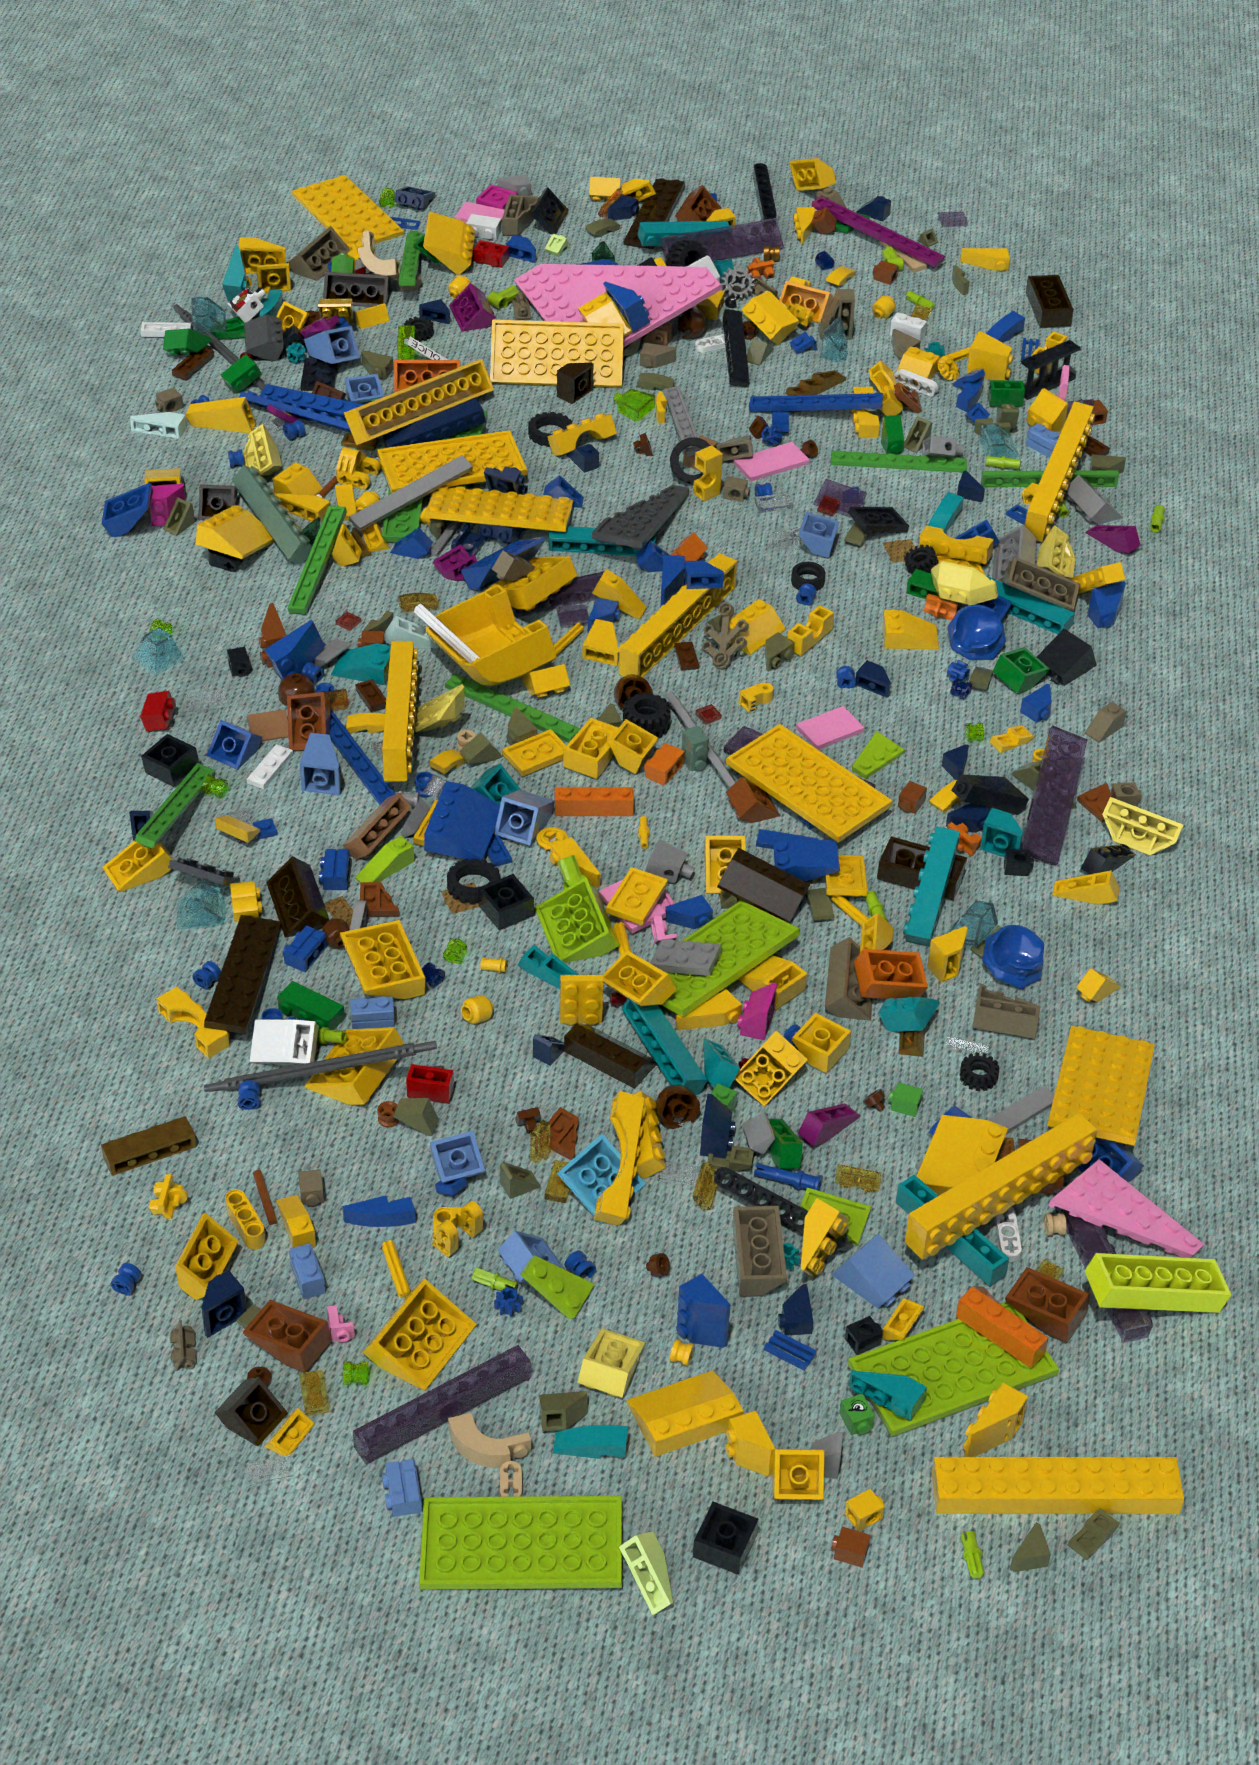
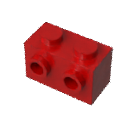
[473,240,509,268]
[140,690,176,732]
[406,1064,454,1103]

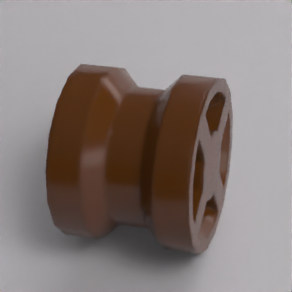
[743,321,757,340]

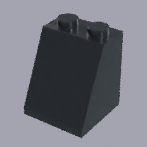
[1037,628,1097,686]

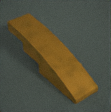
[785,370,846,396]

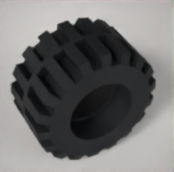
[665,240,708,267]
[623,693,670,739]

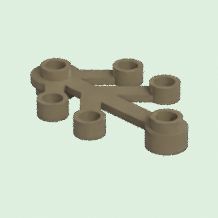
[702,602,749,670]

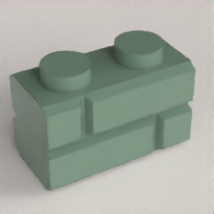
[681,726,709,772]

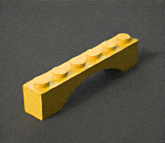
[594,1091,646,1226]

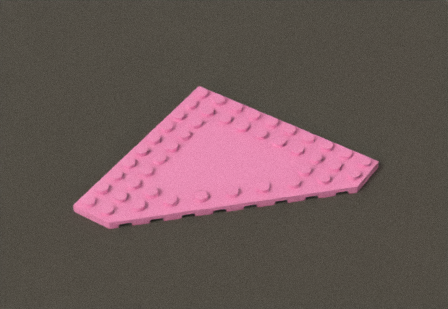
[514,264,723,347]

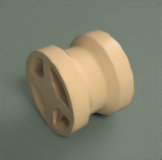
[457,730,476,750]
[1044,1213,1066,1236]

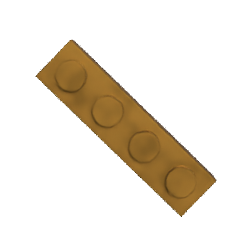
[101,1116,196,1176]

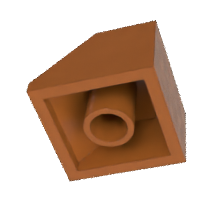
[726,777,781,823]

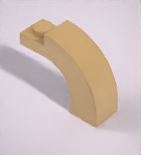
[358,230,401,279]
[448,1412,531,1468]

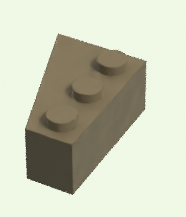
[502,194,539,235]
[818,289,855,340]
[972,983,1041,1039]

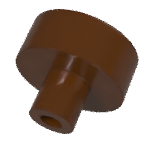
[800,440,818,458]
[863,1088,886,1111]
[646,1253,670,1277]
[247,1366,271,1387]

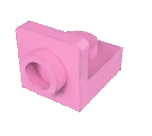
[650,915,677,943]
[327,1305,355,1342]

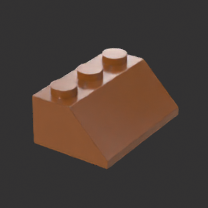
[675,185,721,222]

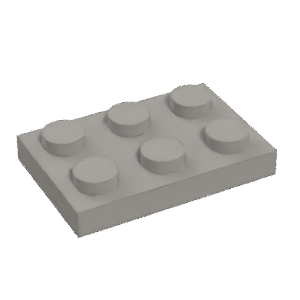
[650,939,722,976]

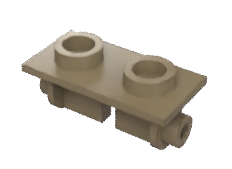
[752,276,779,300]
[512,292,531,320]
[170,1320,196,1371]

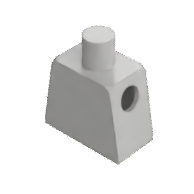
[922,436,964,458]
[645,839,695,883]

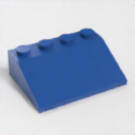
[461,537,545,591]
[424,781,500,861]

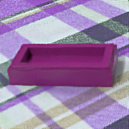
[267,404,299,424]

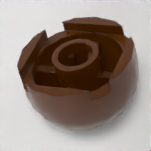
[678,307,707,339]
[278,673,316,706]
[614,674,653,709]
[655,1085,700,1129]

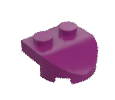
[300,315,340,339]
[433,544,477,581]

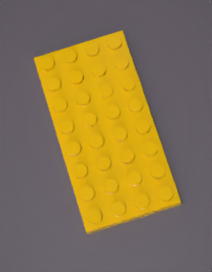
[292,175,404,250]
[490,320,624,388]
[377,430,527,494]
[425,485,573,532]
[726,724,893,843]
[1047,1026,1155,1146]

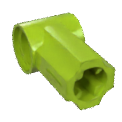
[882,246,904,271]
[487,285,519,310]
[557,855,585,889]

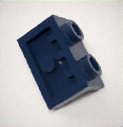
[451,524,487,556]

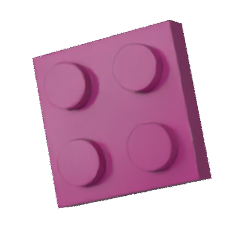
[476,185,517,210]

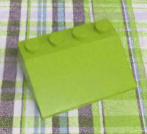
[535,877,620,963]

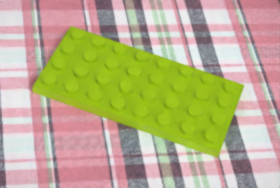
[649,900,800,1017]
[848,1301,1059,1437]
[419,1496,622,1590]

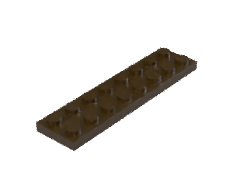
[624,178,685,249]
[204,915,281,1034]

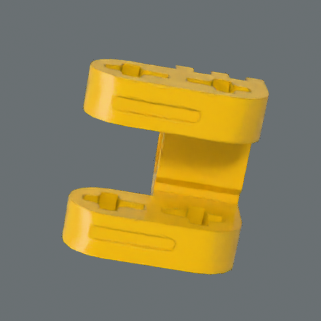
[336,447,381,490]
[432,1201,483,1257]

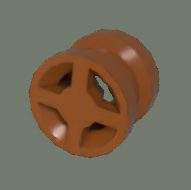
[377,1101,399,1128]

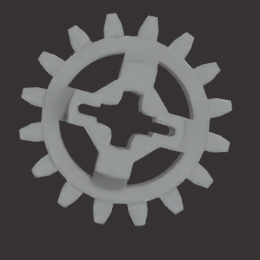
[721,266,755,300]

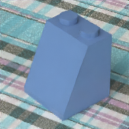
[304,326,360,364]
[300,733,341,796]
[494,790,555,845]
[831,1234,915,1309]

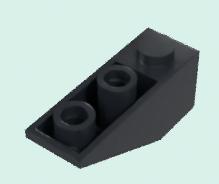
[1081,844,1136,875]

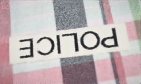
[407,337,448,360]

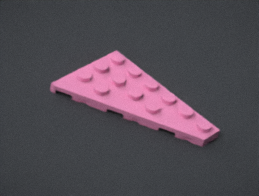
[1048,1159,1205,1258]

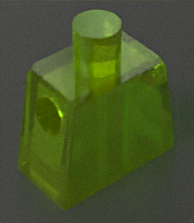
[397,325,416,360]
[613,389,655,423]

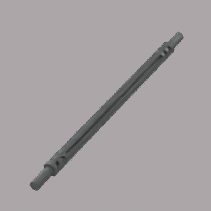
[173,304,266,391]
[204,1041,437,1092]

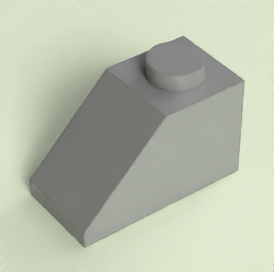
[497,174,531,196]
[811,1432,843,1479]

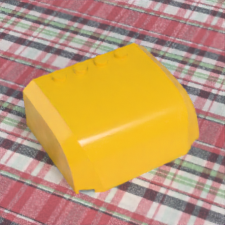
[426,584,557,686]

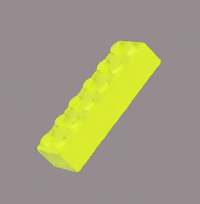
[1085,1253,1231,1313]

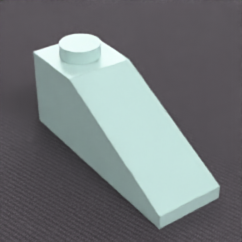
[130,412,186,439]
[385,616,439,649]

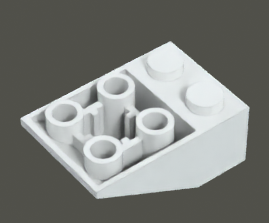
[250,1020,319,1066]

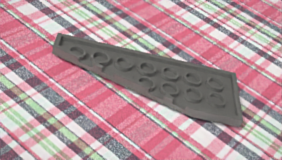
[592,485,689,549]

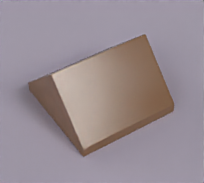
[246,709,289,742]

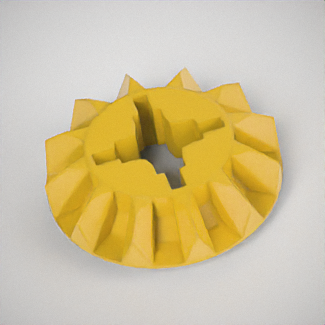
[937,356,960,381]
[536,827,568,851]

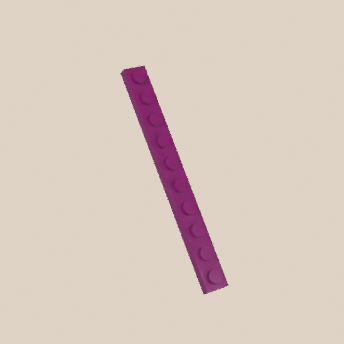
[811,196,945,267]

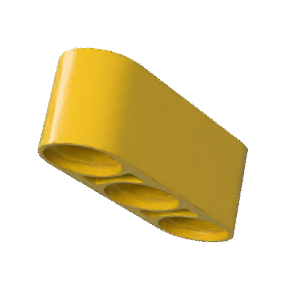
[225,1189,265,1250]

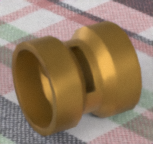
[763,245,780,261]

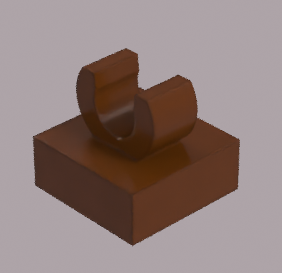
[749,415,768,439]
[633,433,653,456]
[515,1107,541,1134]

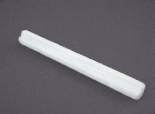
[414,604,480,664]

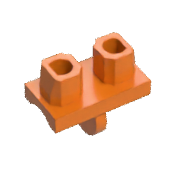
[747,257,775,282]
[923,594,959,620]
[947,822,982,856]

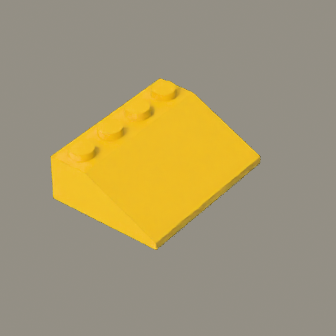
[423,212,475,275]
[195,505,275,559]
[486,556,578,611]
[340,920,425,999]
[304,1027,404,1105]
[917,1115,1008,1195]
[362,1278,477,1391]
[626,1370,744,1457]

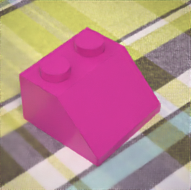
[149,484,185,526]
[737,983,777,1041]

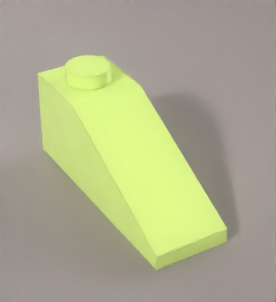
[619,1531,673,1615]

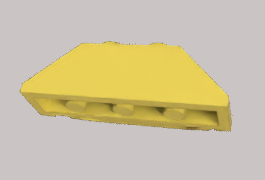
[243,424,282,477]
[1037,525,1076,580]
[931,561,998,605]
[414,684,465,732]
[1102,797,1184,855]

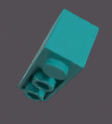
[848,1370,927,1421]

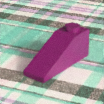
[1086,525,1141,554]
[798,1103,861,1146]

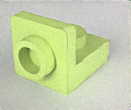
[544,234,569,256]

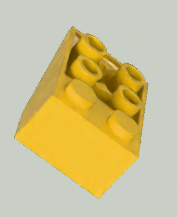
[318,299,353,324]
[738,955,808,1010]
[734,1031,808,1107]
[801,1198,849,1278]
[963,1383,1029,1457]

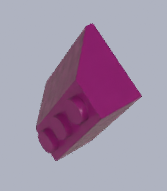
[449,283,496,332]

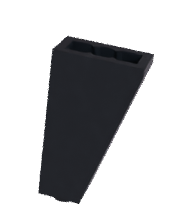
[951,774,1029,815]

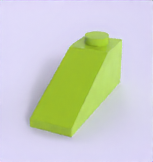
[355,835,414,882]

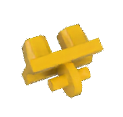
[787,303,814,327]
[149,1174,188,1219]

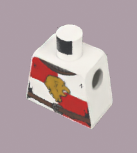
[227,287,266,323]

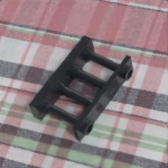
[1021,340,1081,400]

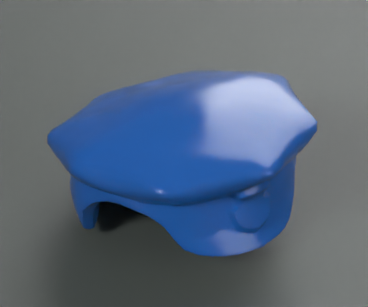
[947,605,1006,660]
[982,925,1044,989]

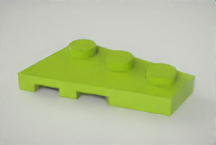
[852,731,905,780]
[800,1187,871,1247]
[520,1256,595,1319]

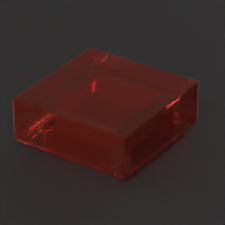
[817,495,840,517]
[336,612,361,631]
[695,704,722,725]

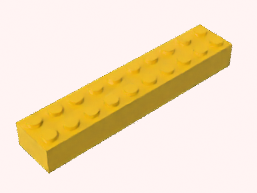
[344,358,494,445]
[1025,401,1095,542]
[618,553,737,677]
[382,641,418,781]
[905,1113,1097,1260]
[931,1457,1184,1514]

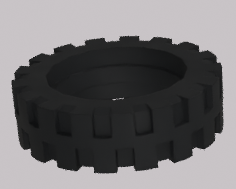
[528,412,572,447]
[670,437,711,484]
[447,858,501,905]

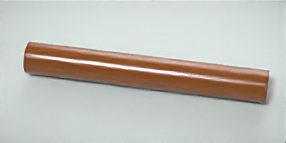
[253,1170,278,1225]

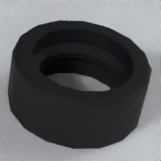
[791,561,826,591]

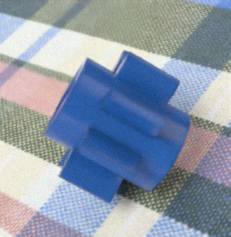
[762,424,782,446]
[947,660,970,683]
[494,1287,523,1317]

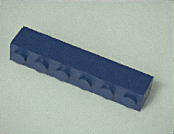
[383,398,486,448]

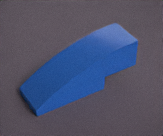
[985,311,1025,343]
[956,376,984,412]
[342,1195,416,1227]

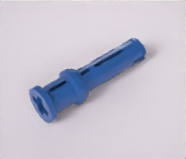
[754,1163,823,1191]

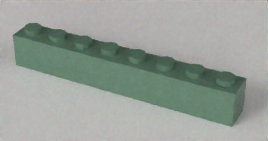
[232,465,312,564]

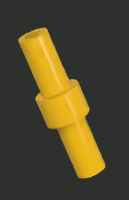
[638,816,650,849]

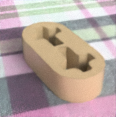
[500,1461,522,1497]

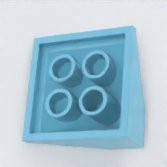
[557,1134,646,1223]

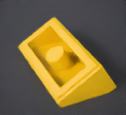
[356,303,390,329]
[361,523,390,552]
[215,815,260,843]
[882,1298,924,1340]
[264,1408,315,1459]

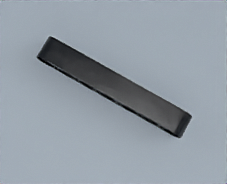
[753,163,777,230]
[723,309,749,387]
[714,1167,853,1253]

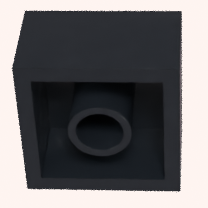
[141,734,200,787]
[478,874,534,930]
[693,1501,759,1575]

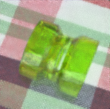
[379,188,395,208]
[202,774,228,798]
[343,1361,368,1385]

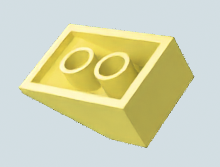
[577,1328,646,1397]

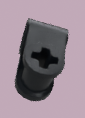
[208,549,244,572]

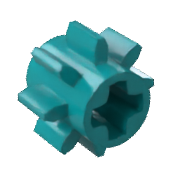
[286,342,307,363]
[925,342,945,358]
[783,1243,800,1271]

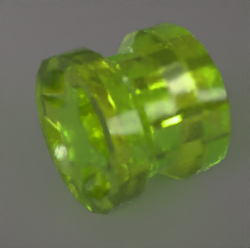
[150,619,172,641]
[965,723,984,742]
[443,939,468,964]

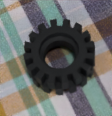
[404,316,434,342]
[904,545,939,575]
[959,1053,1000,1091]

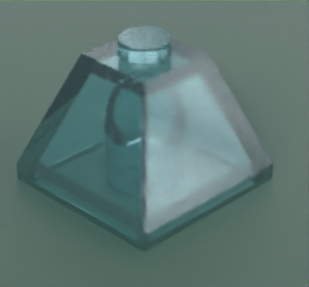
[821,317,848,364]
[132,627,185,676]
[945,900,998,947]

